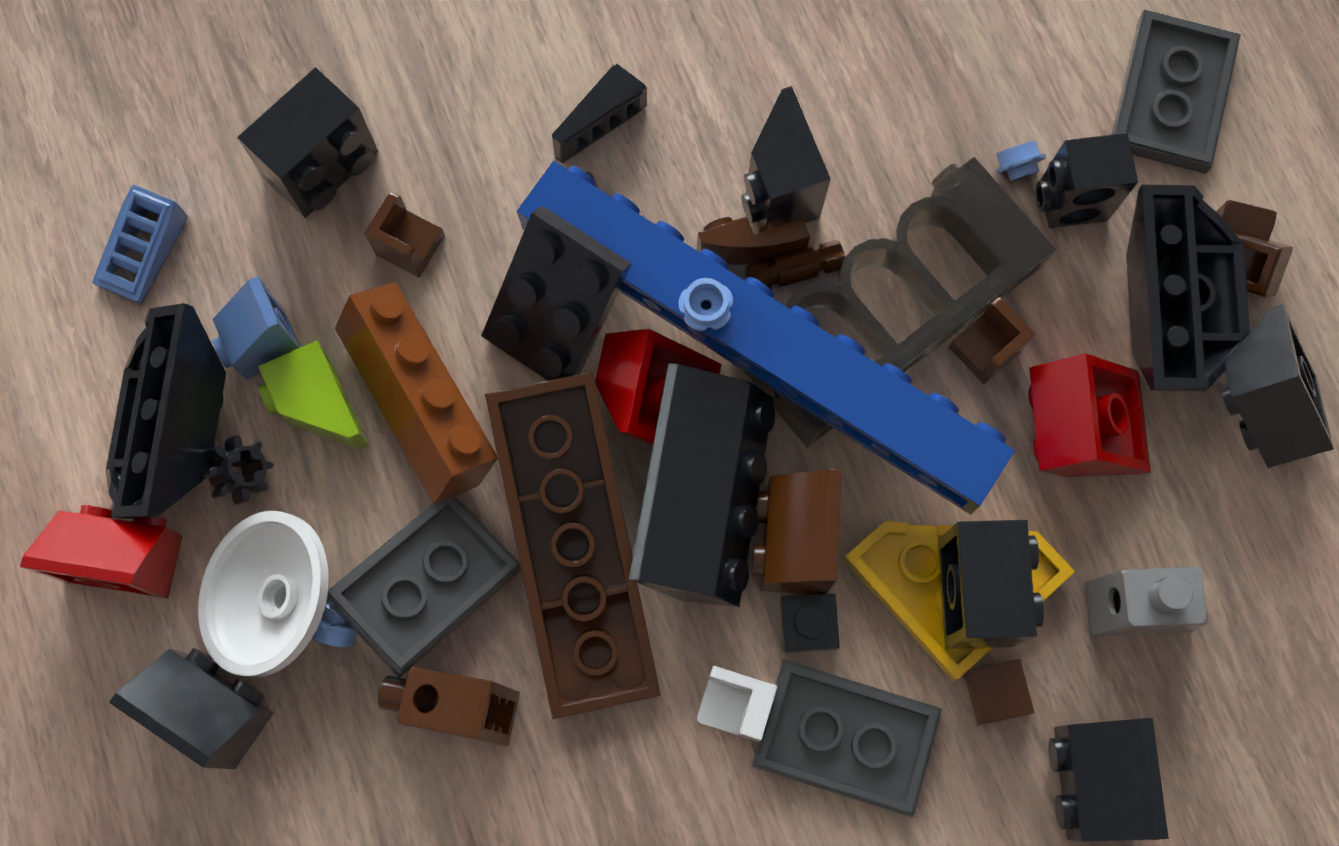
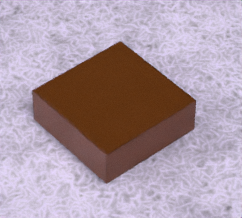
[964,659,1035,726]

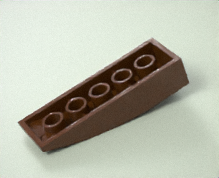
[485,372,661,719]

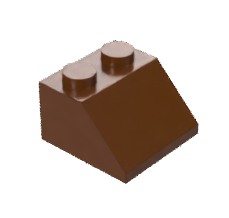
[752,469,842,595]

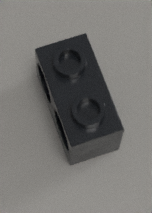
[1035,133,1138,228]

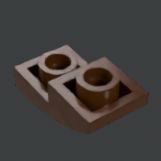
[697,216,810,265]

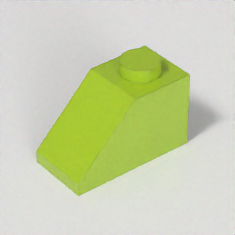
[258,340,369,450]

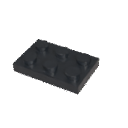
[481,206,632,381]

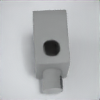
[1084,567,1207,636]

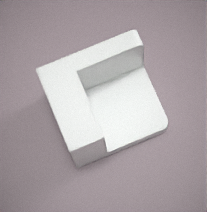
[697,666,777,742]

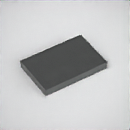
[1111,9,1241,174]
[327,496,521,678]
[752,659,942,817]

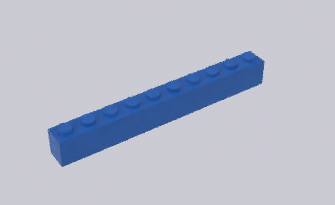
[517,160,1015,515]

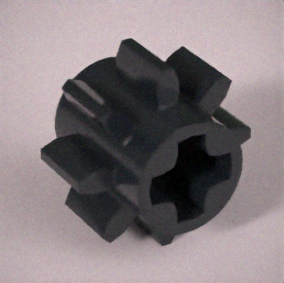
[200,435,274,505]

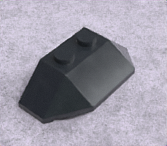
[1126,184,1250,391]
[106,303,226,519]

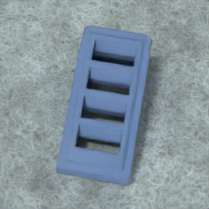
[92,184,188,305]

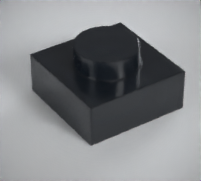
[780,593,840,653]

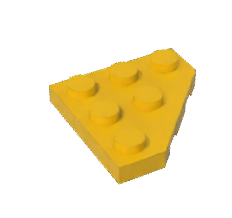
[843,521,1075,682]

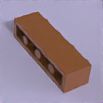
[334,281,498,504]

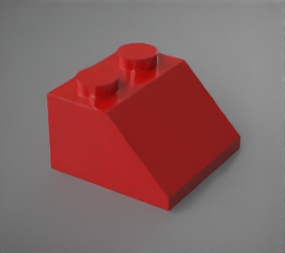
[1028,353,1151,477]
[20,505,183,599]

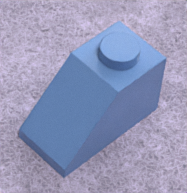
[212,276,300,379]

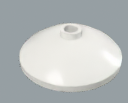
[198,511,329,677]

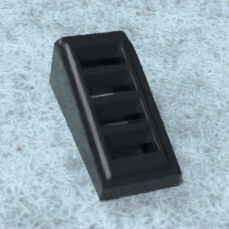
[552,64,647,163]

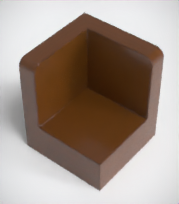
[364,192,445,278]
[948,297,1035,384]

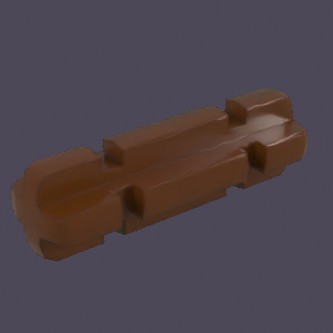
[745,240,846,290]

